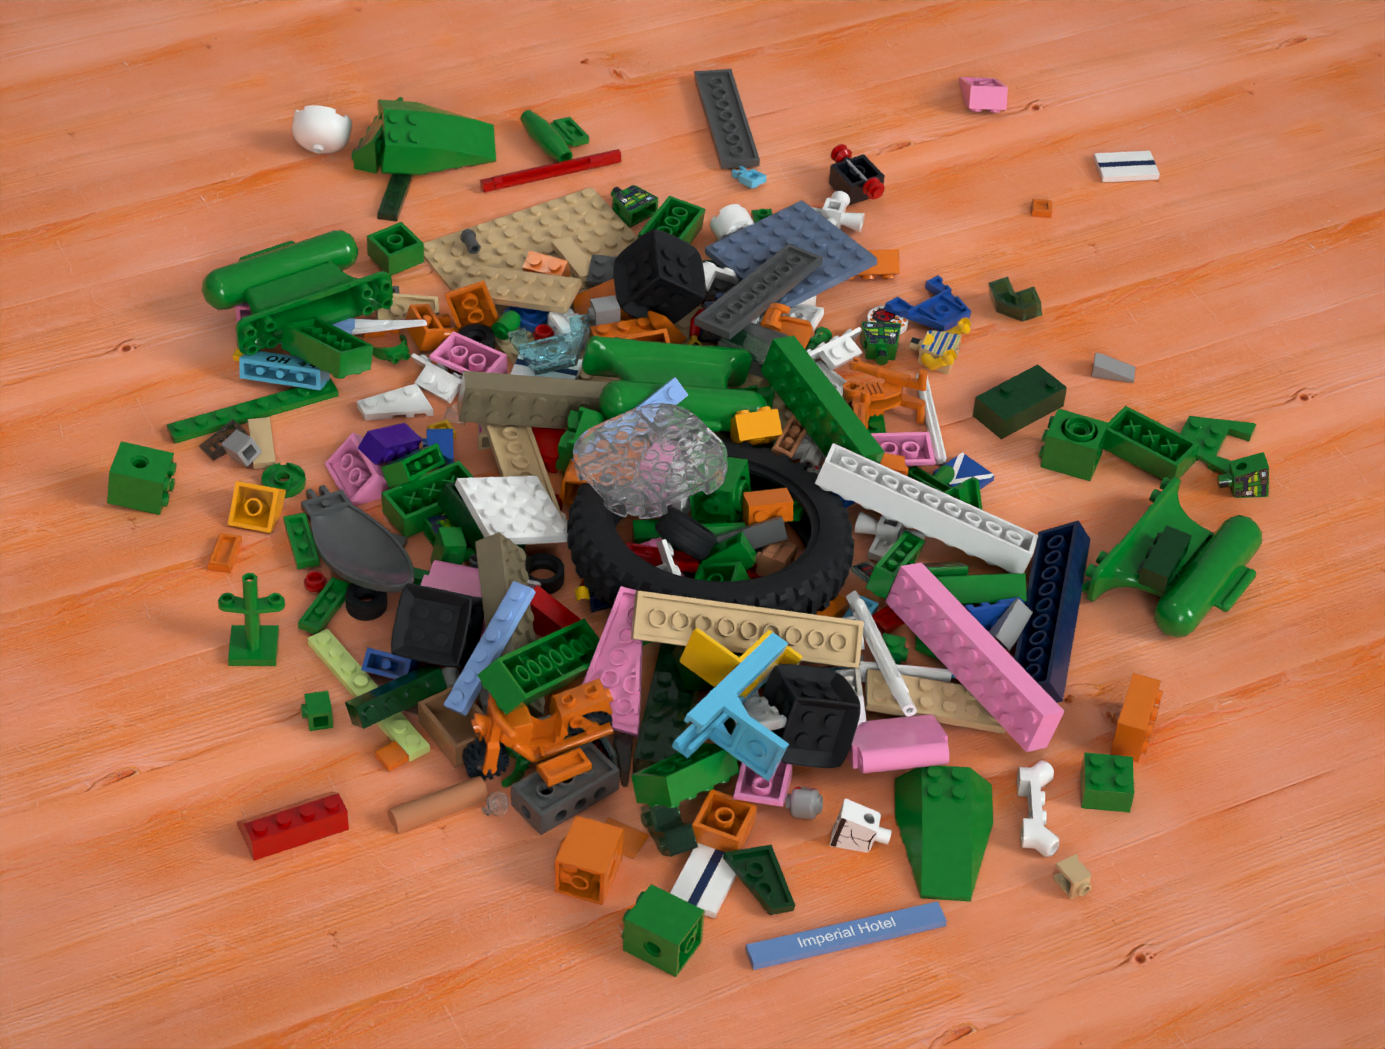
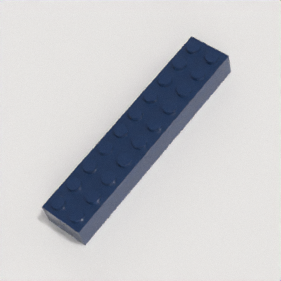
[1014,520,1091,703]

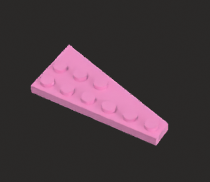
[583,586,643,737]

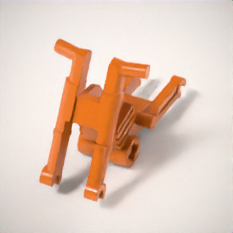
[842,357,928,429]

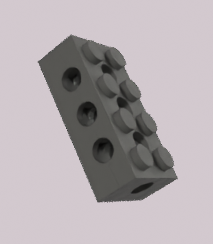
[511,742,620,835]

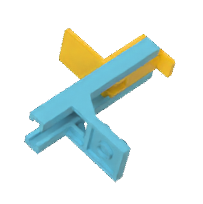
[672,628,802,781]

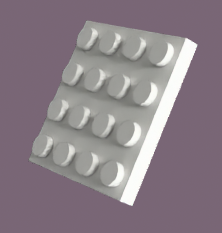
[455,476,568,544]

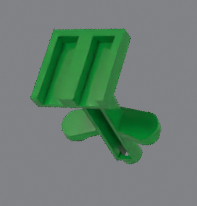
[907,465,983,510]
[218,573,285,666]

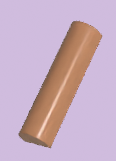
[771,413,807,461]
[388,776,488,833]

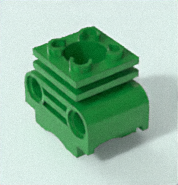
[555,407,613,477]

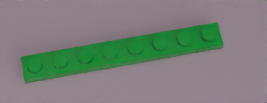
[167,378,339,444]

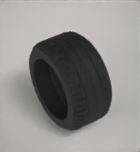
[655,507,717,560]

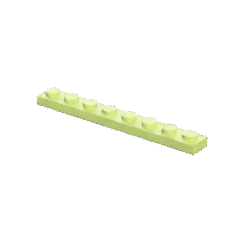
[307,628,430,762]

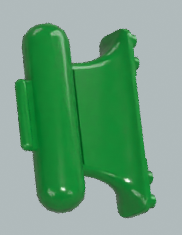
[202,230,393,355]
[582,335,767,432]
[1082,477,1262,638]

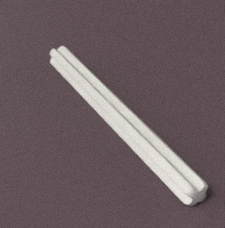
[916,373,947,465]

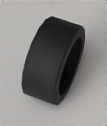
[525,553,564,594]

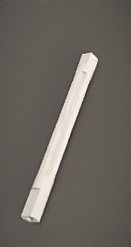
[846,590,917,717]

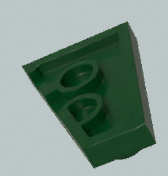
[723,845,795,915]

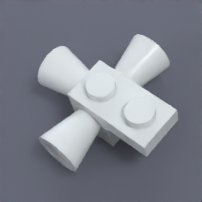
[812,191,865,232]
[855,511,925,562]

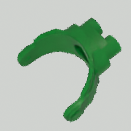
[372,335,411,364]
[501,747,533,787]

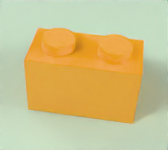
[730,406,782,446]
[227,481,286,533]

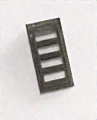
[199,420,248,461]
[613,733,633,787]

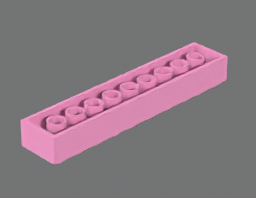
[885,563,1065,752]

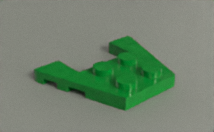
[1180,416,1256,474]

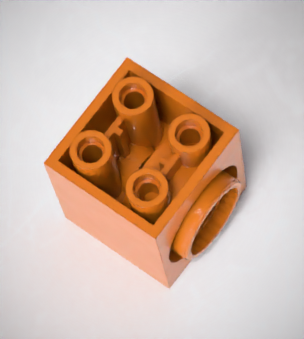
[554,815,624,905]

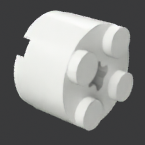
[710,204,754,241]

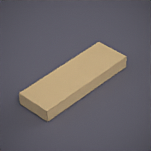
[552,236,591,282]
[248,417,276,469]

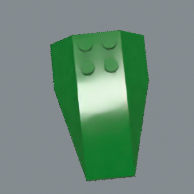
[377,100,496,175]
[895,765,993,902]

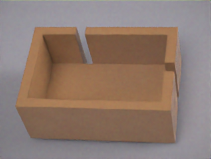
[418,686,485,768]

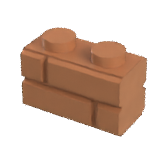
[754,541,798,577]

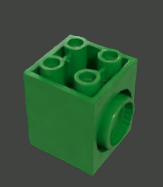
[1039,408,1108,482]
[107,441,177,515]
[688,454,751,524]
[622,884,705,977]

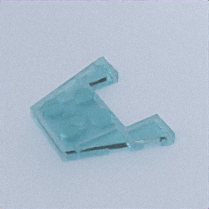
[507,314,589,376]

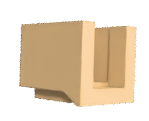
[1053,854,1092,900]

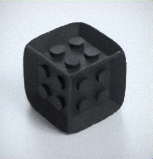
[613,230,706,324]
[391,583,484,669]
[762,664,860,768]

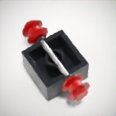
[829,144,885,205]

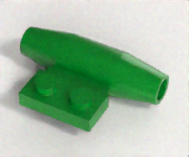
[520,110,590,162]

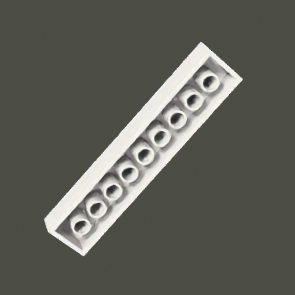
[815,443,1038,573]

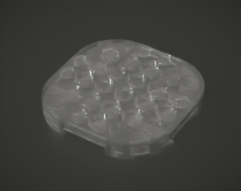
[573,403,728,519]

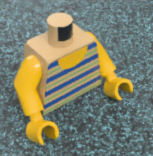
[909,317,971,375]

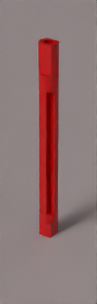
[480,149,622,192]

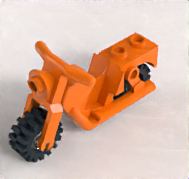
[462,678,614,781]

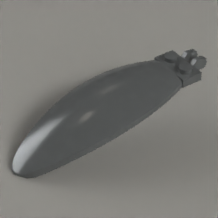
[301,485,414,592]

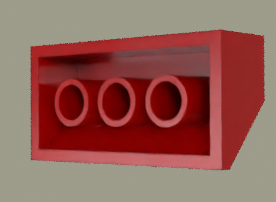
[237,792,349,861]

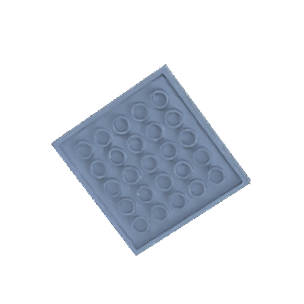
[705,200,877,308]

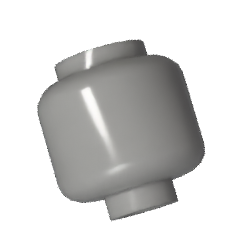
[786,786,823,820]

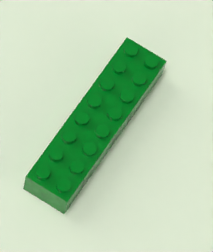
[761,336,885,464]
[477,618,600,715]

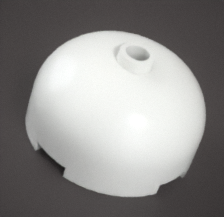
[292,105,352,154]

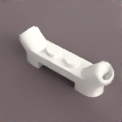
[1017,760,1059,857]

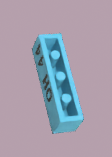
[239,351,330,390]

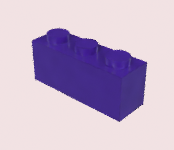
[358,423,423,465]

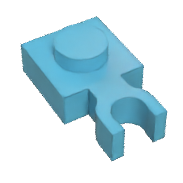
[732,166,766,188]

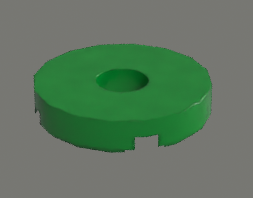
[261,463,306,498]

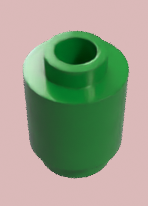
[492,310,521,340]

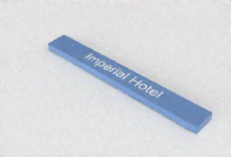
[745,901,947,970]

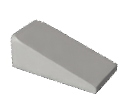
[1092,353,1135,383]
[989,598,1033,650]

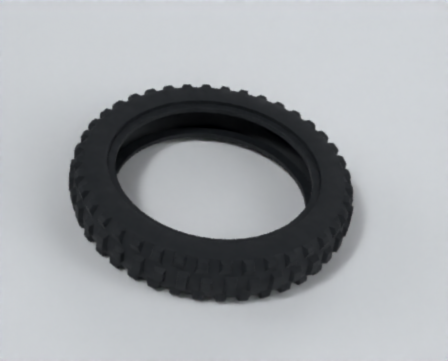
[567,437,854,615]

